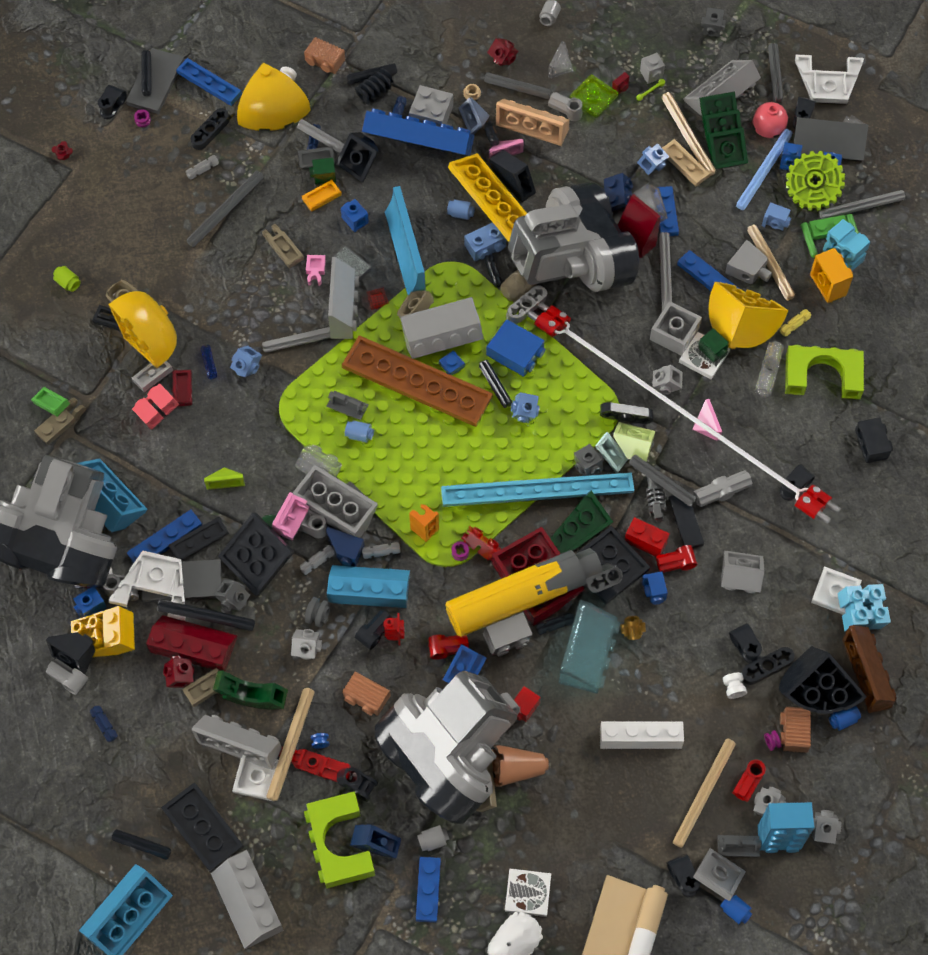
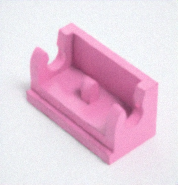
[272,492,310,540]

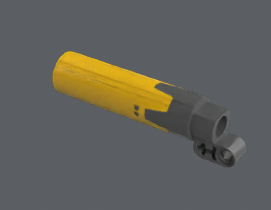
[445,548,623,637]

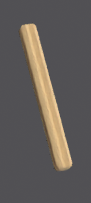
[747,224,795,301]

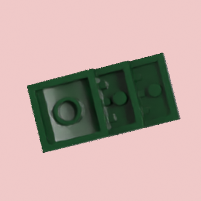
[699,91,748,169]

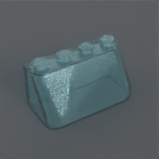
[559,600,621,694]

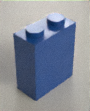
[486,319,545,377]

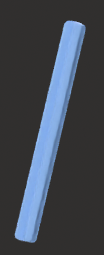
[736,129,793,210]

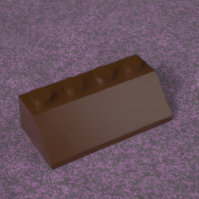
[843,625,896,713]

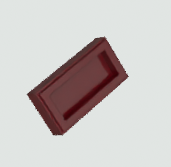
[173,369,193,406]

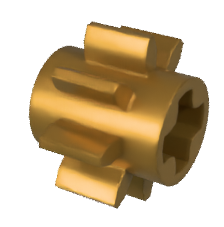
[620,616,646,640]

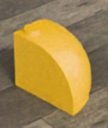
[237,63,311,131]
[709,282,788,349]
[108,291,177,368]

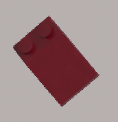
[617,194,661,258]

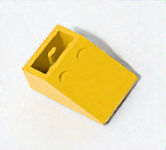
[71,606,135,657]

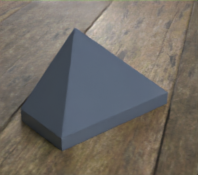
[459,97,490,135]

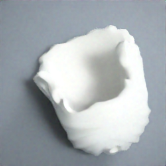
[488,912,543,955]

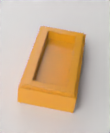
[302,180,342,212]

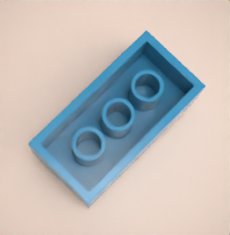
[758,802,814,853]

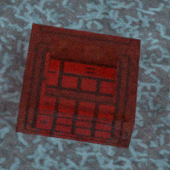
[366,287,389,310]

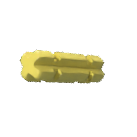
[780,309,811,336]

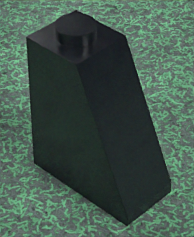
[489,150,536,202]

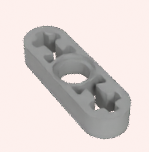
[506,286,547,324]

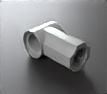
[548,92,582,121]
[46,658,88,695]

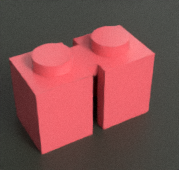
[132,383,179,430]

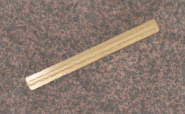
[662,92,716,177]
[267,688,314,801]
[673,739,736,848]

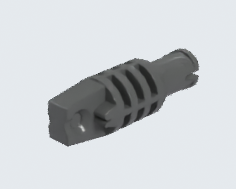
[646,477,666,522]

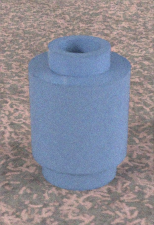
[447,199,475,220]
[345,420,374,443]

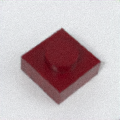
[611,72,630,96]

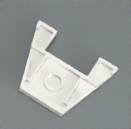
[795,55,864,104]
[109,551,186,620]

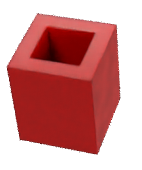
[514,686,541,722]

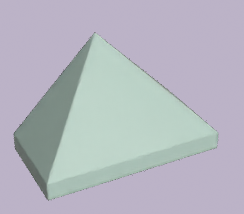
[595,432,628,473]

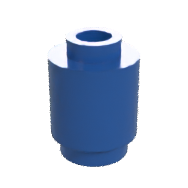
[829,706,861,731]
[720,895,752,924]

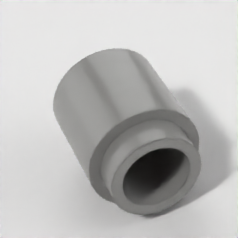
[539,0,561,26]
[417,825,449,852]

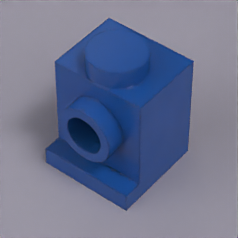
[779,142,803,170]
[641,572,668,605]

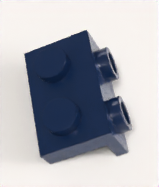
[604,173,633,211]

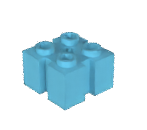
[823,219,870,271]
[837,584,891,631]

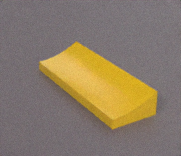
[448,153,527,242]

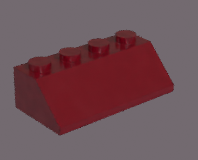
[146,615,238,671]

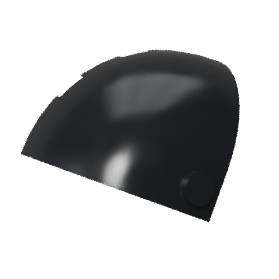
[779,646,867,714]

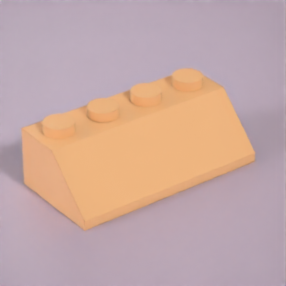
[496,99,569,146]

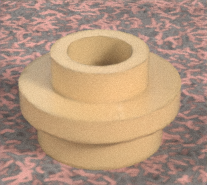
[464,84,481,100]

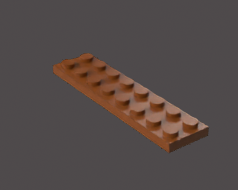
[342,335,493,427]

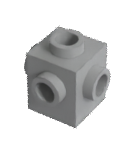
[652,365,683,395]
[291,629,322,660]
[753,787,786,816]
[812,810,841,844]

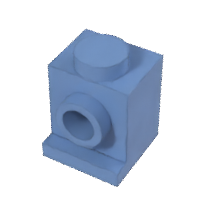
[762,202,792,231]

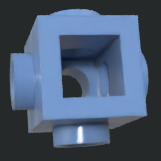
[637,143,669,175]
[230,346,262,377]
[511,392,539,423]

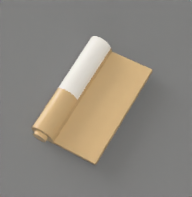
[582,875,668,955]

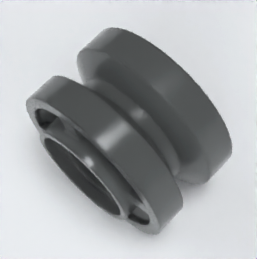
[305,597,330,628]

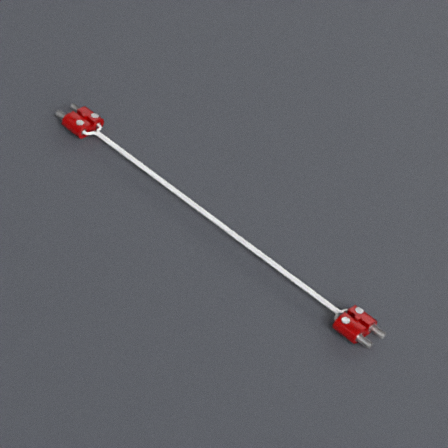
[527,302,841,524]

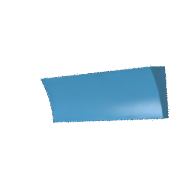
[385,186,426,295]

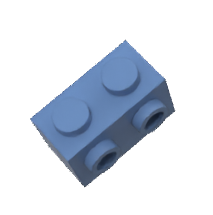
[464,223,507,261]

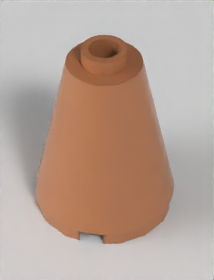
[492,745,549,787]

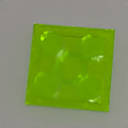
[569,74,618,118]

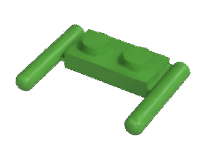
[800,214,859,258]

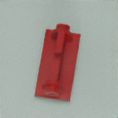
[461,526,501,561]
[383,613,405,646]

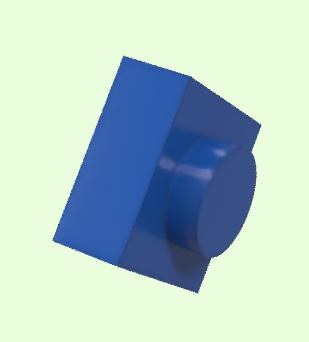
[439,350,465,375]

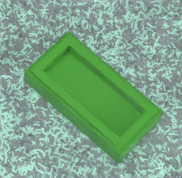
[31,387,70,417]

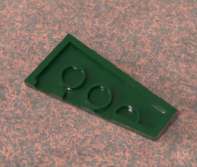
[550,490,613,554]

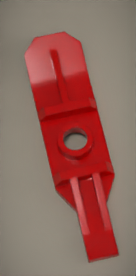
[278,746,351,782]

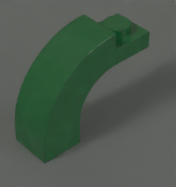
[213,670,288,710]

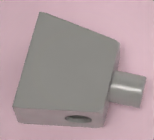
[725,240,772,284]

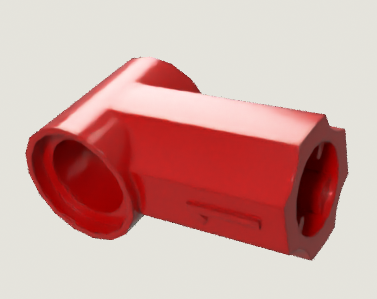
[656,545,698,573]
[428,634,469,660]
[732,760,766,802]

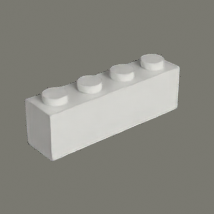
[600,722,684,749]

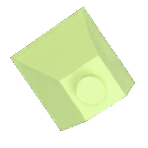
[613,422,655,462]

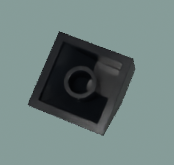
[335,132,379,182]
[46,632,95,674]

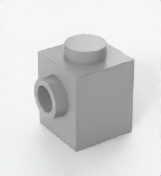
[640,53,665,84]

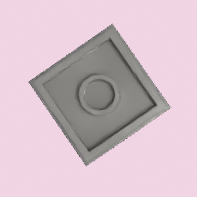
[693,848,746,901]

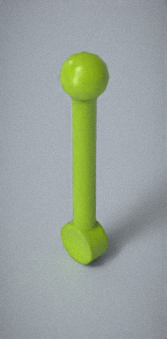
[636,79,665,101]

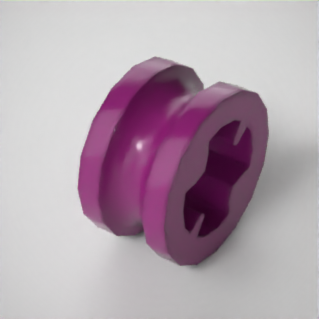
[134,109,151,127]
[451,541,469,561]
[764,730,781,751]

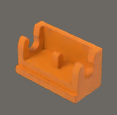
[409,504,439,542]

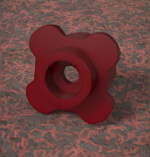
[52,141,73,160]

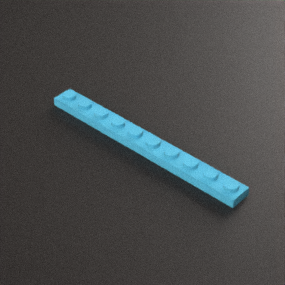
[441,473,634,507]

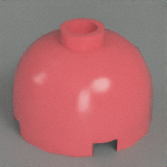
[752,102,788,138]

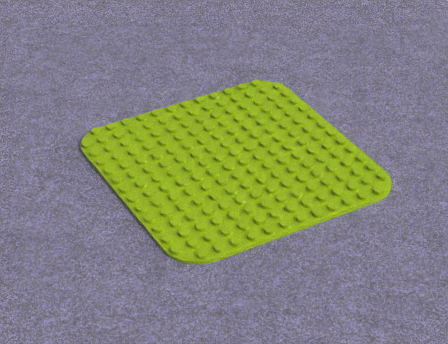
[279,262,619,567]

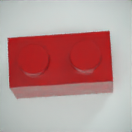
[625,517,670,557]

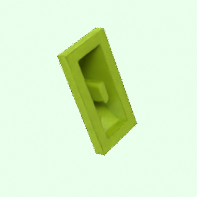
[204,467,245,490]

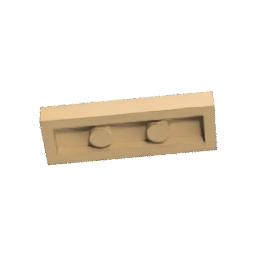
[662,139,710,186]

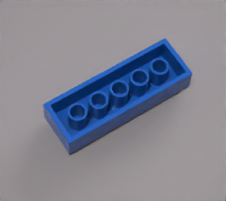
[362,108,475,156]

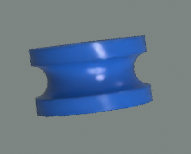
[311,733,330,749]

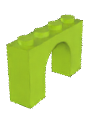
[785,345,864,399]
[304,791,375,888]

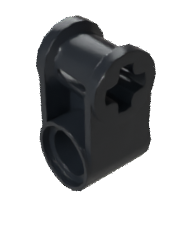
[98,85,127,119]
[792,97,816,129]
[779,464,815,501]
[729,623,762,664]
[336,767,378,802]
[666,854,700,897]

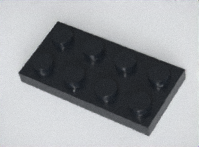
[161,782,244,873]

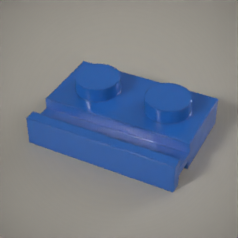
[443,644,487,683]

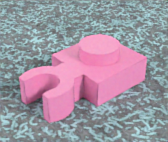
[306,255,326,286]

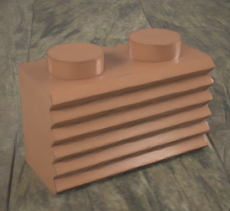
[304,37,345,74]
[343,672,390,716]
[780,707,811,753]

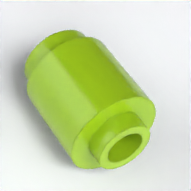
[53,266,81,292]

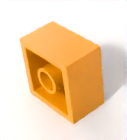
[810,248,853,303]

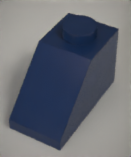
[326,527,365,567]
[350,824,401,859]

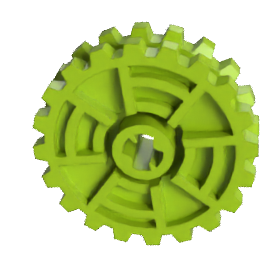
[786,151,845,211]

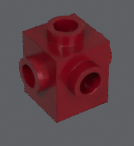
[487,38,519,66]
[163,656,194,688]

